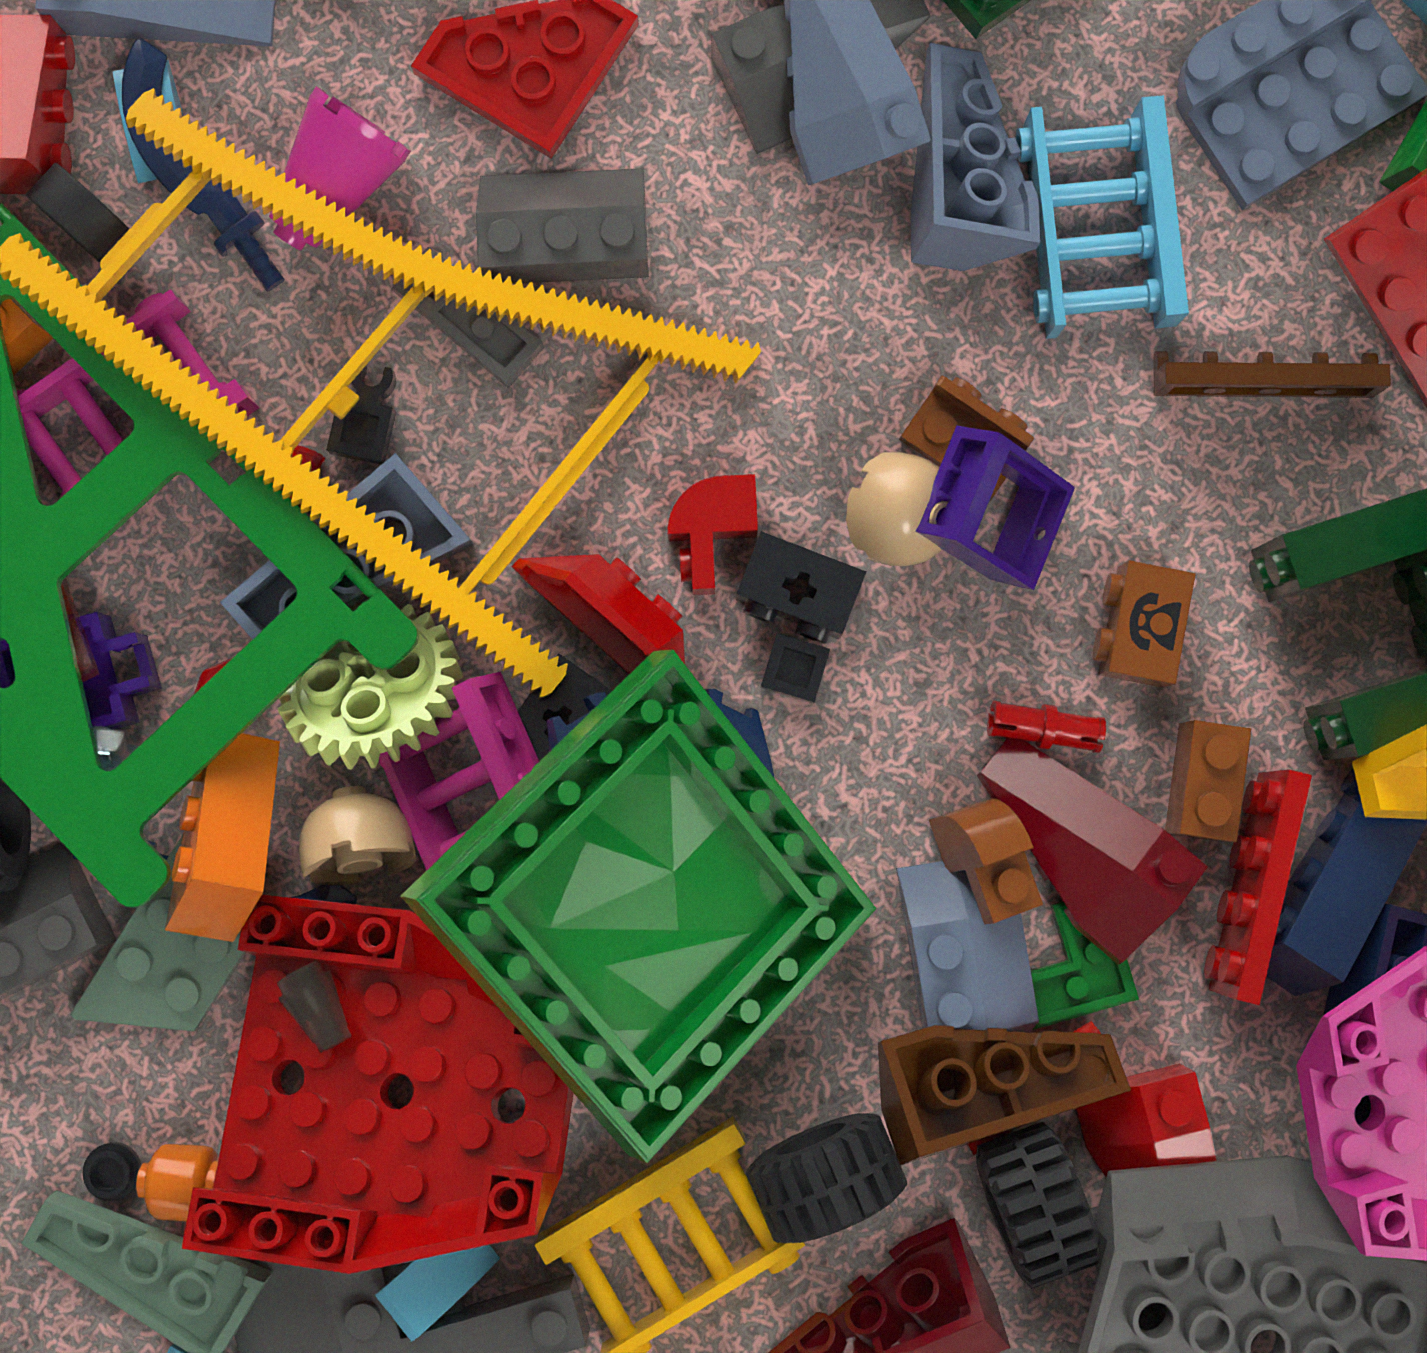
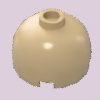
[846,452,948,566]
[299,786,417,885]

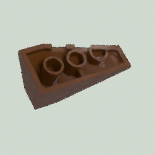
[878,1025,1131,1165]

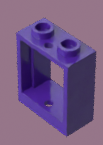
[915,426,1075,590]

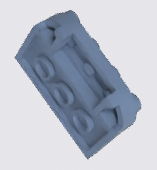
[1176,0,1427,211]

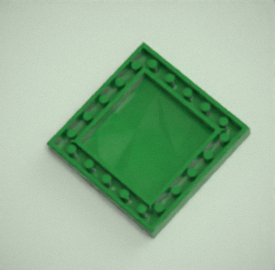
[401,649,877,1163]

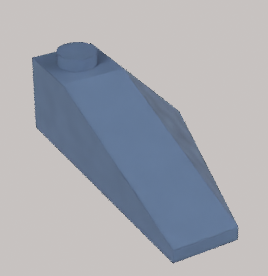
[35,0,276,47]
[784,0,931,185]
[910,43,1040,271]

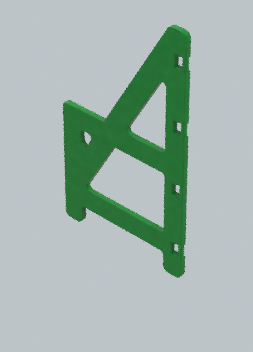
[0,202,419,907]

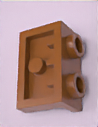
[899,375,1034,501]

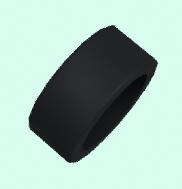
[26,163,130,263]

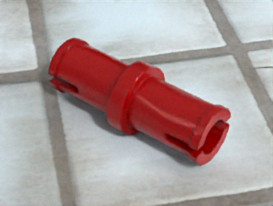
[987,700,1106,753]

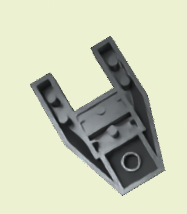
[235,1109,590,1353]

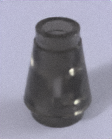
[277,961,352,1053]

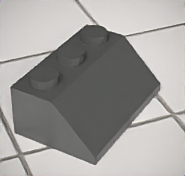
[476,168,649,284]
[0,843,117,1001]

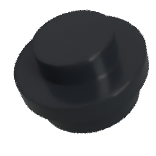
[82,1142,141,1201]

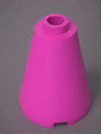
[269,86,411,251]

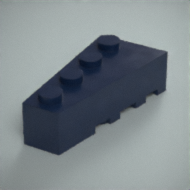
[1266,768,1427,996]

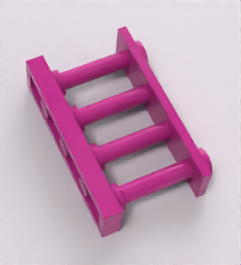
[17,289,259,498]
[378,671,539,870]

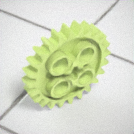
[277,604,463,769]

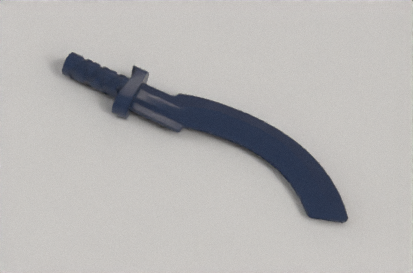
[122,38,285,292]

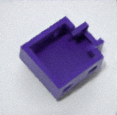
[0,612,162,736]

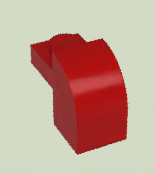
[667,474,758,595]

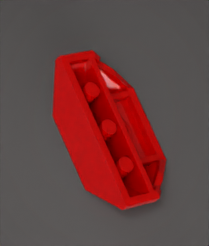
[511,554,685,674]

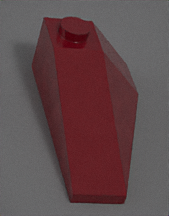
[977,738,1208,964]
[768,1218,1011,1353]

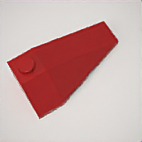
[1076,1063,1217,1177]

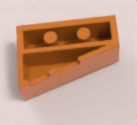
[165,733,280,942]

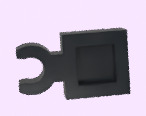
[326,366,396,465]

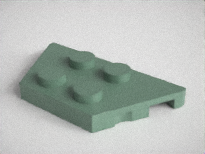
[70,834,246,1031]

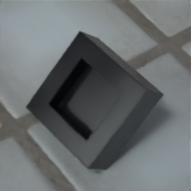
[760,633,830,704]

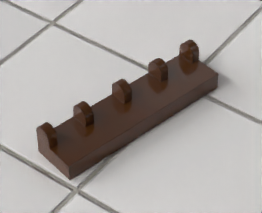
[1153,351,1391,398]

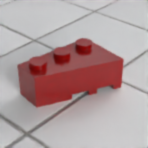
[0,15,75,194]

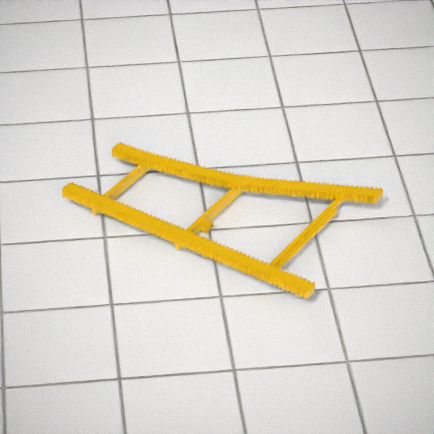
[0,88,762,700]

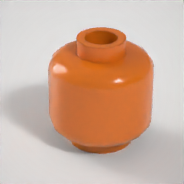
[136,1144,219,1221]

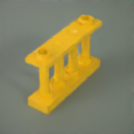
[534,1116,805,1353]

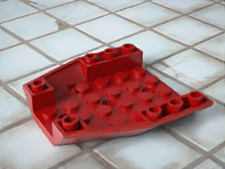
[181,895,574,1274]

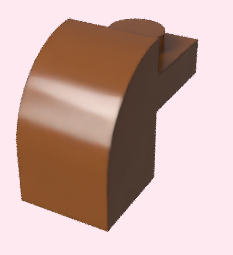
[929,799,1043,925]

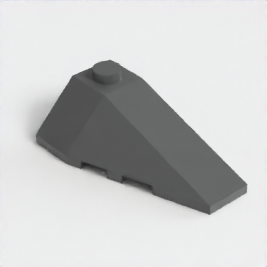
[711,0,930,154]

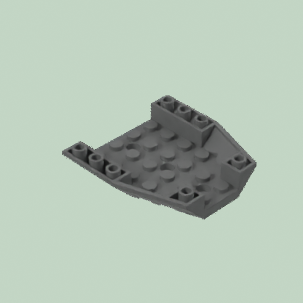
[1060,1155,1427,1353]

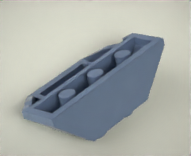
[896,861,1039,1032]

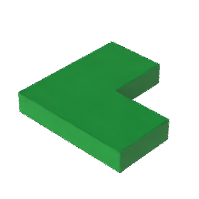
[1030,901,1139,1031]

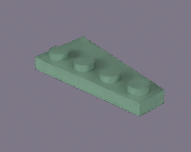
[21,1190,273,1353]

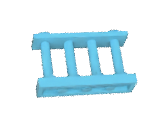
[1016,95,1189,339]

